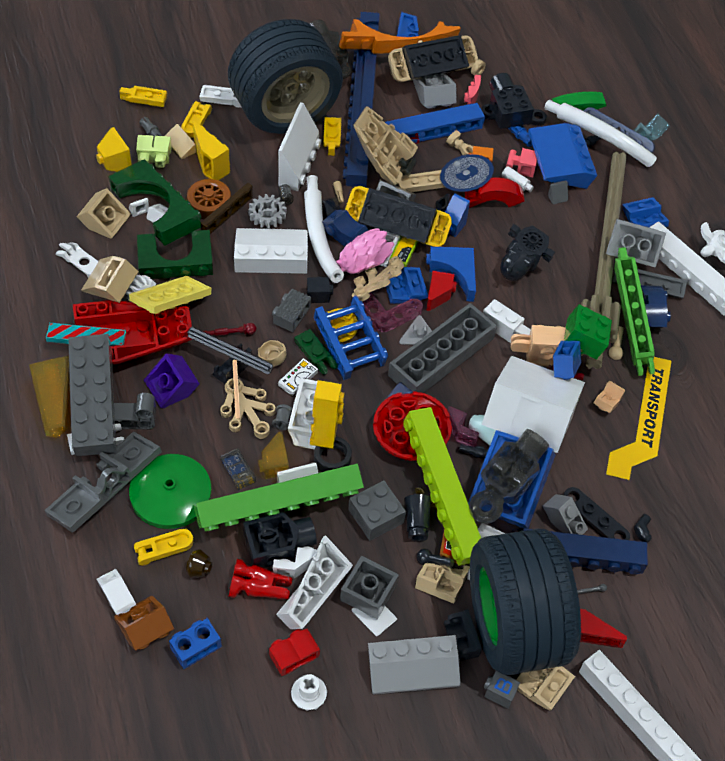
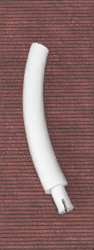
[545,100,657,167]
[304,175,344,283]

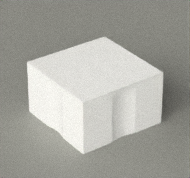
[482,356,585,453]

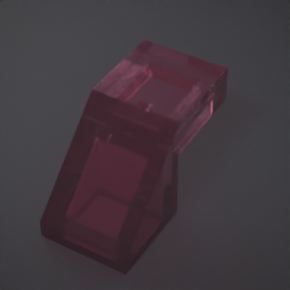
[448,406,480,447]

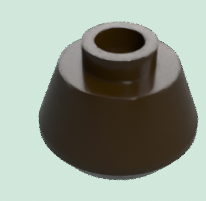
[186,549,213,577]

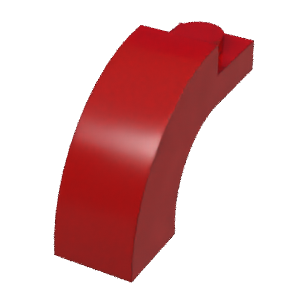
[465,178,525,208]

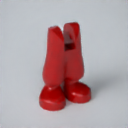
[229,559,293,599]

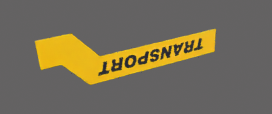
[606,357,671,480]

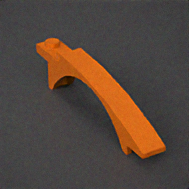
[339,19,460,54]

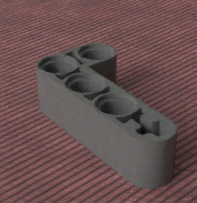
[114,393,156,430]

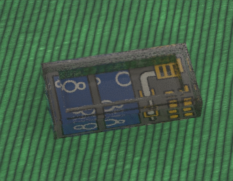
[220,448,256,490]

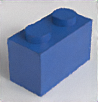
[553,341,581,380]

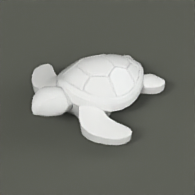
[700,222,725,263]

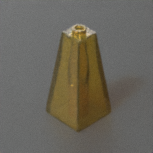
[29,356,70,437]

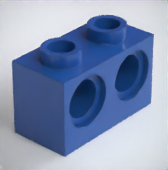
[169,618,222,669]

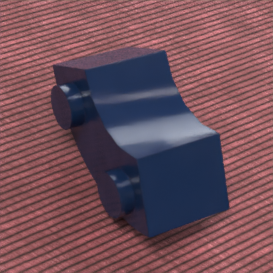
[322,210,368,247]
[641,285,671,327]

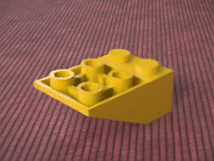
[193,121,230,180]

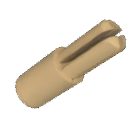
[333,181,344,203]

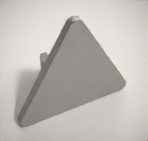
[399,315,432,345]

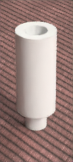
[501,166,534,192]

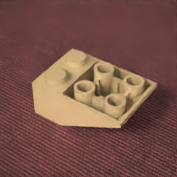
[81,256,138,303]

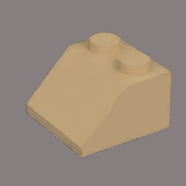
[77,188,131,239]

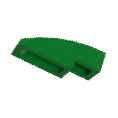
[552,92,607,111]

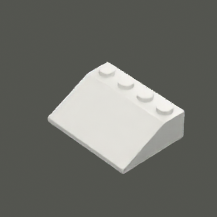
[279,102,321,191]
[234,228,308,274]

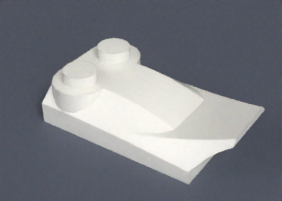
[288,378,317,450]

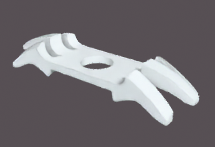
[56,242,99,278]

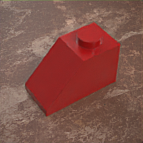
[426,271,457,311]

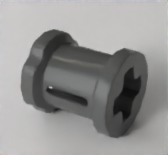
[272,404,293,430]

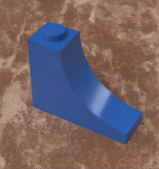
[426,247,476,302]

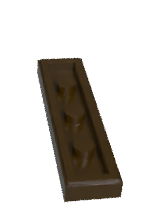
[201,183,253,234]

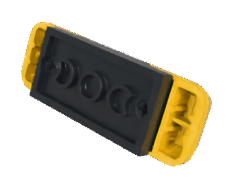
[345,186,452,247]

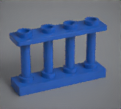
[314,296,388,380]

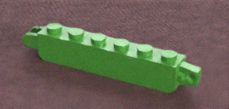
[614,247,655,376]

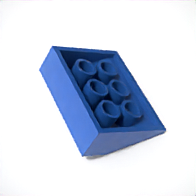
[528,123,598,189]
[468,430,555,529]

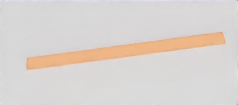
[232,360,240,419]

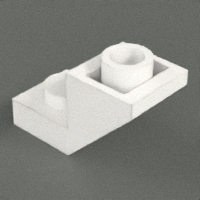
[273,547,317,579]
[97,569,136,615]

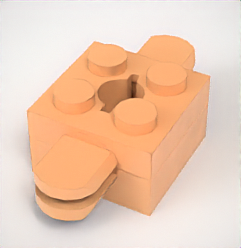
[510,325,584,367]

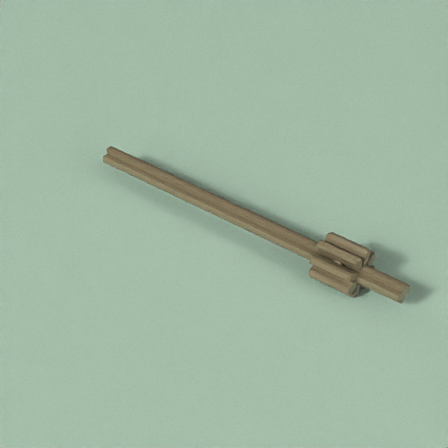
[581,152,627,369]

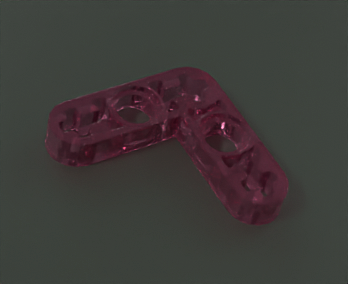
[362,292,423,332]

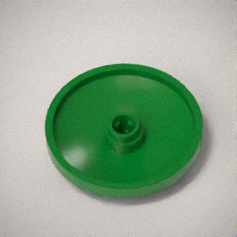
[129,454,212,529]

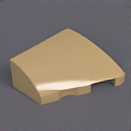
[415,563,470,604]

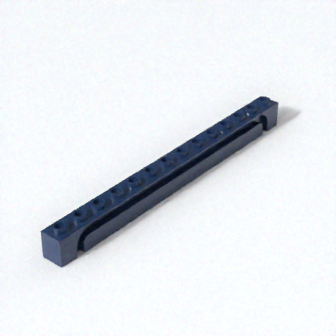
[343,12,380,187]

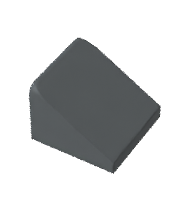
[548,181,568,204]

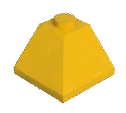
[96,127,132,172]

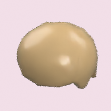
[258,340,286,367]

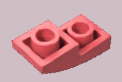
[464,75,481,105]

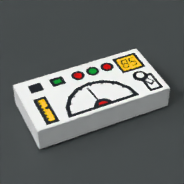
[278,358,318,396]

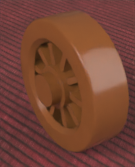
[187,179,231,219]

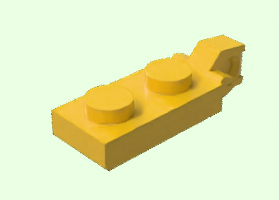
[119,86,167,107]
[323,117,341,156]

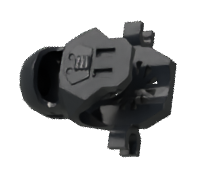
[500,224,555,281]

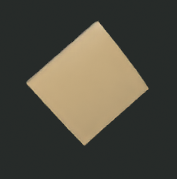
[516,666,575,711]

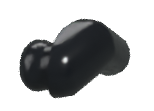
[634,514,652,543]

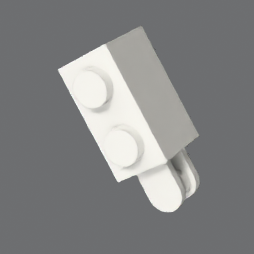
[483,299,531,343]

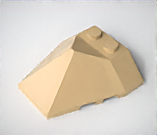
[353,106,418,185]

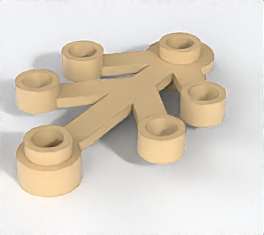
[352,256,404,301]
[220,378,276,439]

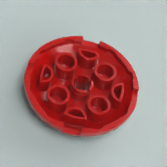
[373,391,452,461]

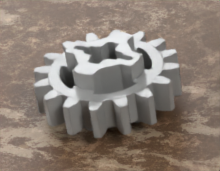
[248,194,287,229]

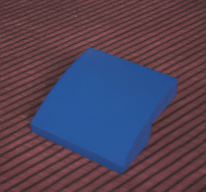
[622,197,669,227]
[385,267,428,304]

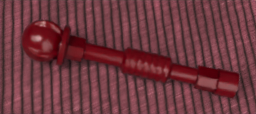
[203,323,257,336]

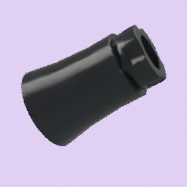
[404,494,432,542]

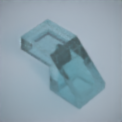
[633,113,670,141]

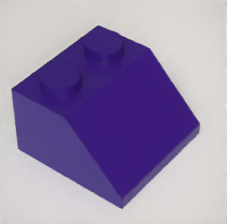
[144,353,200,408]

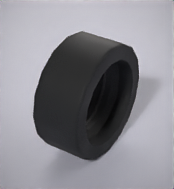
[314,436,352,472]

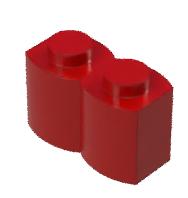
[269,629,320,676]

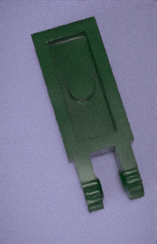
[294,329,338,375]

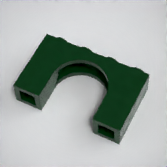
[137,230,213,279]

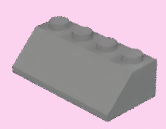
[368,635,460,695]

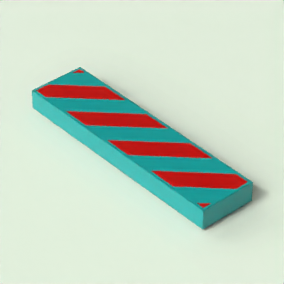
[46,323,126,346]

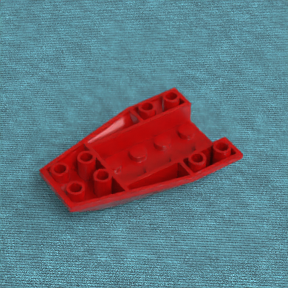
[73,300,193,364]

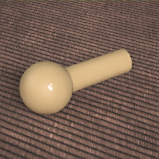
[608,326,624,360]

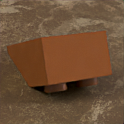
[114,595,174,651]

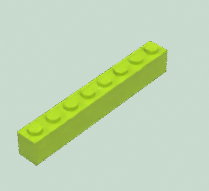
[404,407,481,566]

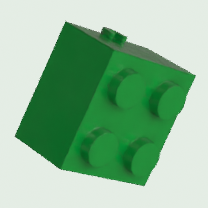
[563,304,612,360]

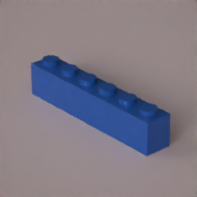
[385,103,485,143]

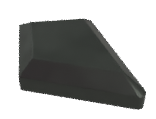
[398,158,416,176]

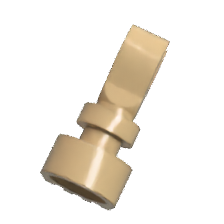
[446,130,473,155]

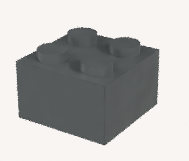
[348,481,406,541]
[340,555,399,620]

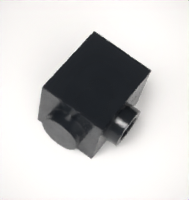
[307,277,333,303]

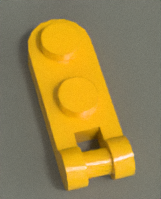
[181,101,212,138]
[134,529,193,566]

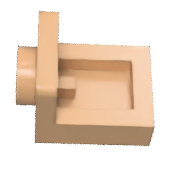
[594,381,625,413]

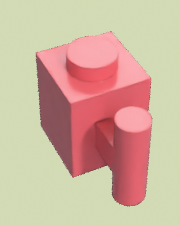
[506,148,537,178]

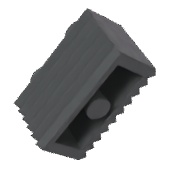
[272,289,311,332]

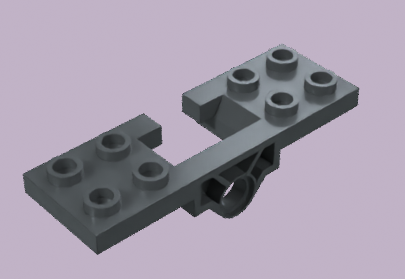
[44,431,162,533]

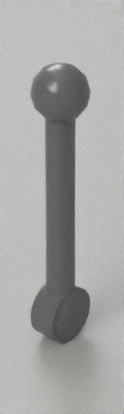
[577,584,607,594]

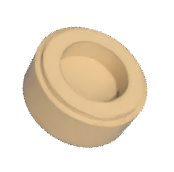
[471,59,486,75]

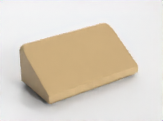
[165,124,196,159]

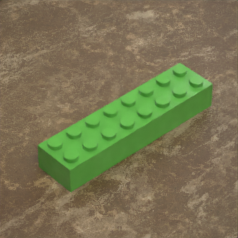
[194,464,364,532]

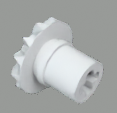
[291,674,327,711]

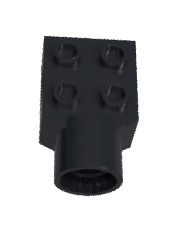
[489,73,534,129]
[243,512,317,568]

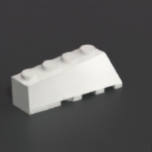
[276,536,353,629]

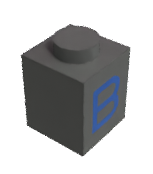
[484,671,520,709]

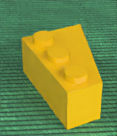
[309,380,345,449]

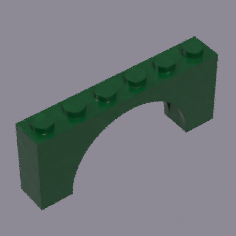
[108,159,202,246]

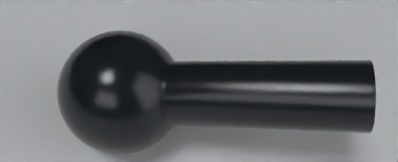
[416,549,454,567]

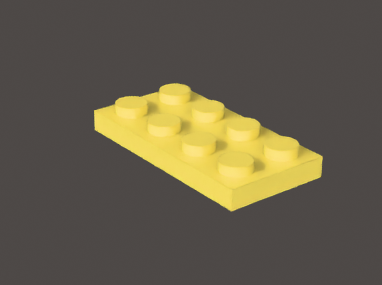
[129,276,211,314]

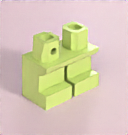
[136,135,172,168]

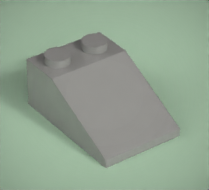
[413,73,456,108]
[606,219,666,267]

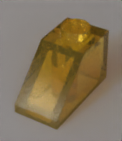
[258,432,289,479]

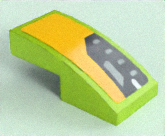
[390,236,418,267]

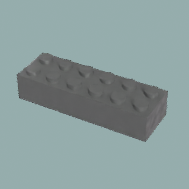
[388,303,497,393]
[68,334,117,456]

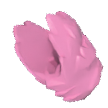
[336,228,394,274]

